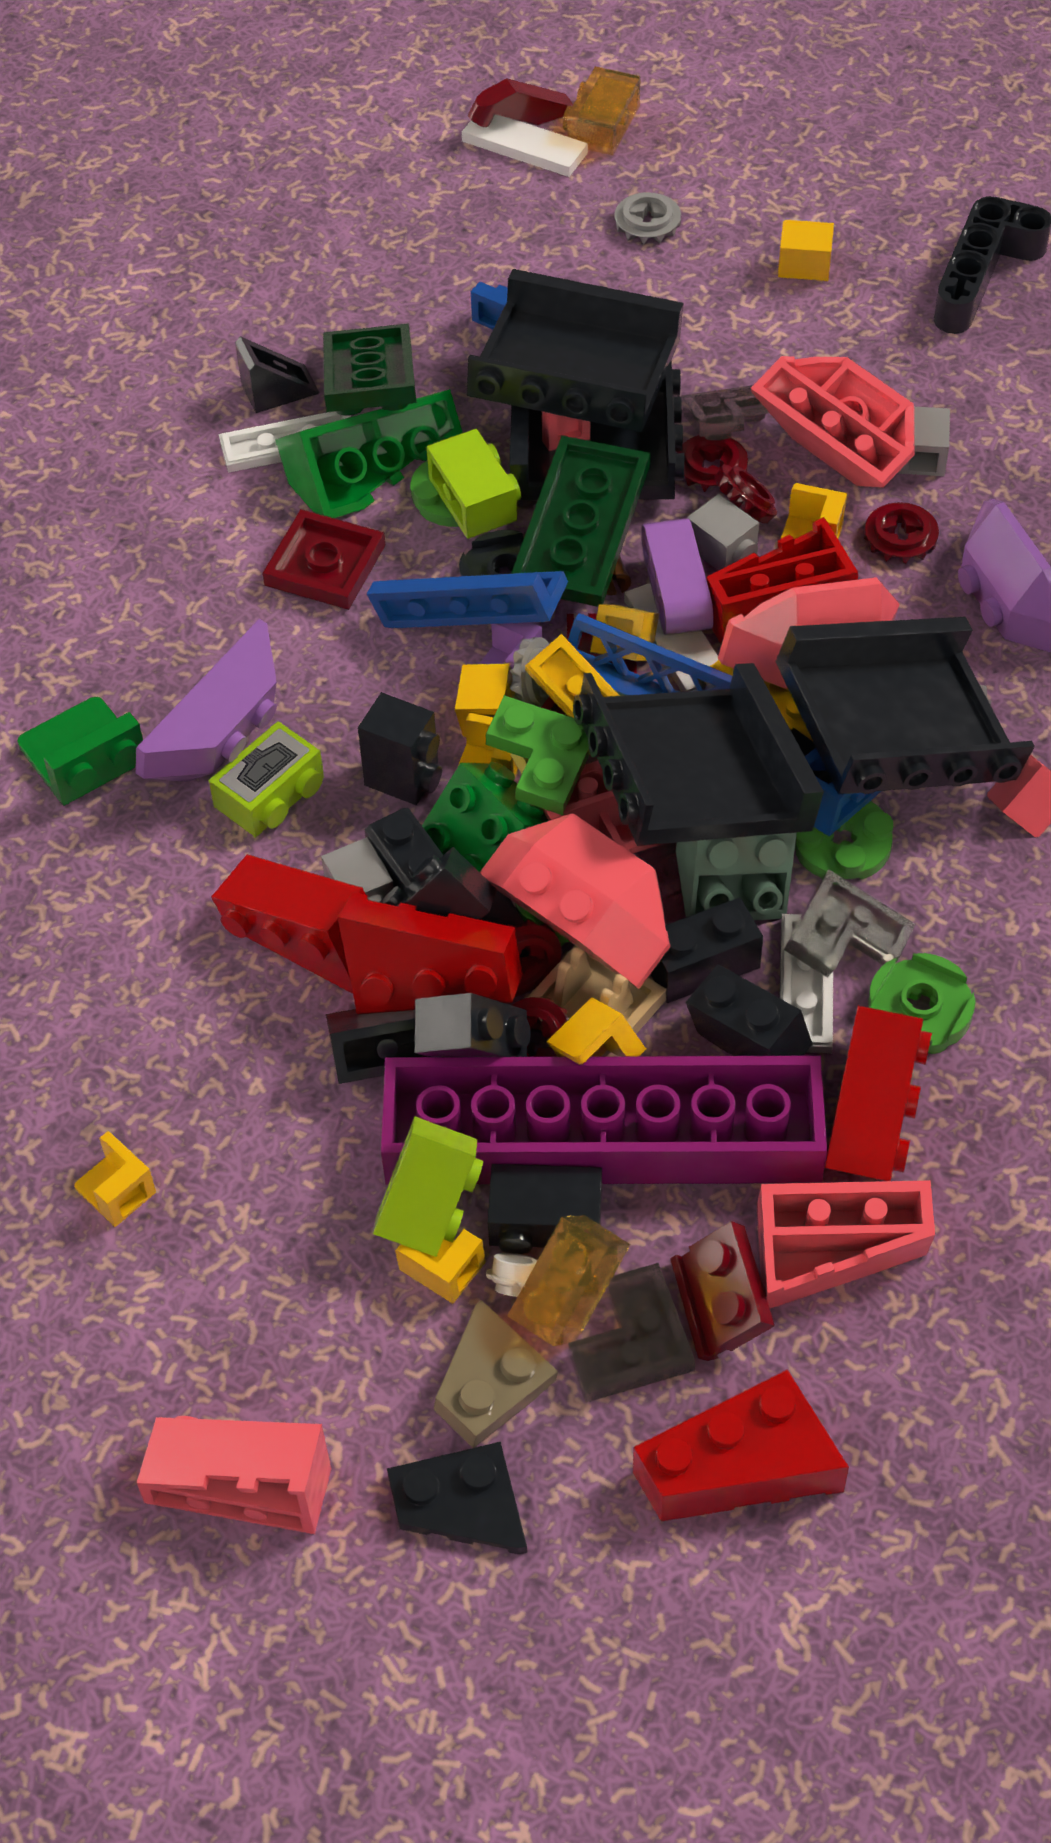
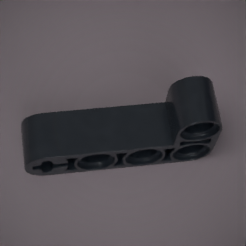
[934,196,1051,334]

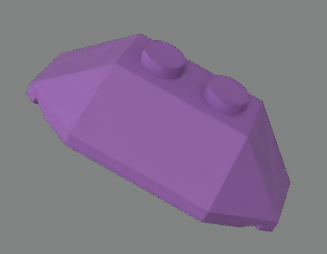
[958,498,1051,652]
[135,618,277,781]

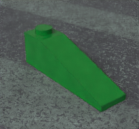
[275,389,463,518]

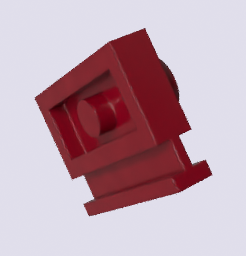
[670,1221,775,1361]

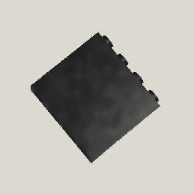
[467,269,684,432]
[509,360,684,501]
[775,617,1035,795]
[573,663,824,846]

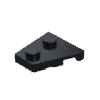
[387,1442,528,1555]

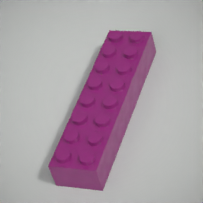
[381,1056,827,1185]

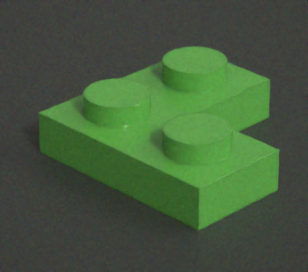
[486,695,590,815]

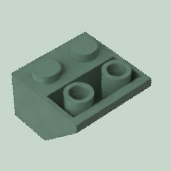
[676,833,797,920]

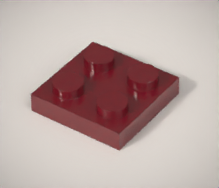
[262,509,386,610]

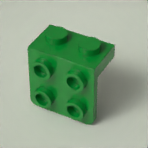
[17,697,143,806]
[422,761,548,872]

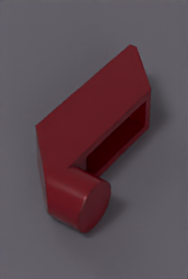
[468,78,576,127]

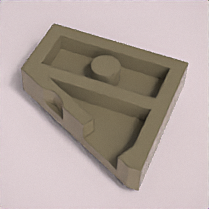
[434,1300,558,1448]

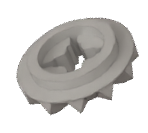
[615,192,681,245]
[510,637,549,707]

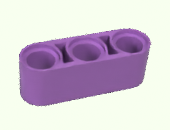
[641,518,713,635]

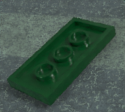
[323,323,417,416]
[511,435,650,607]

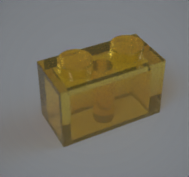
[563,66,641,155]
[507,1215,631,1346]

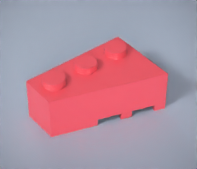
[757,1180,935,1309]
[137,1416,331,1534]

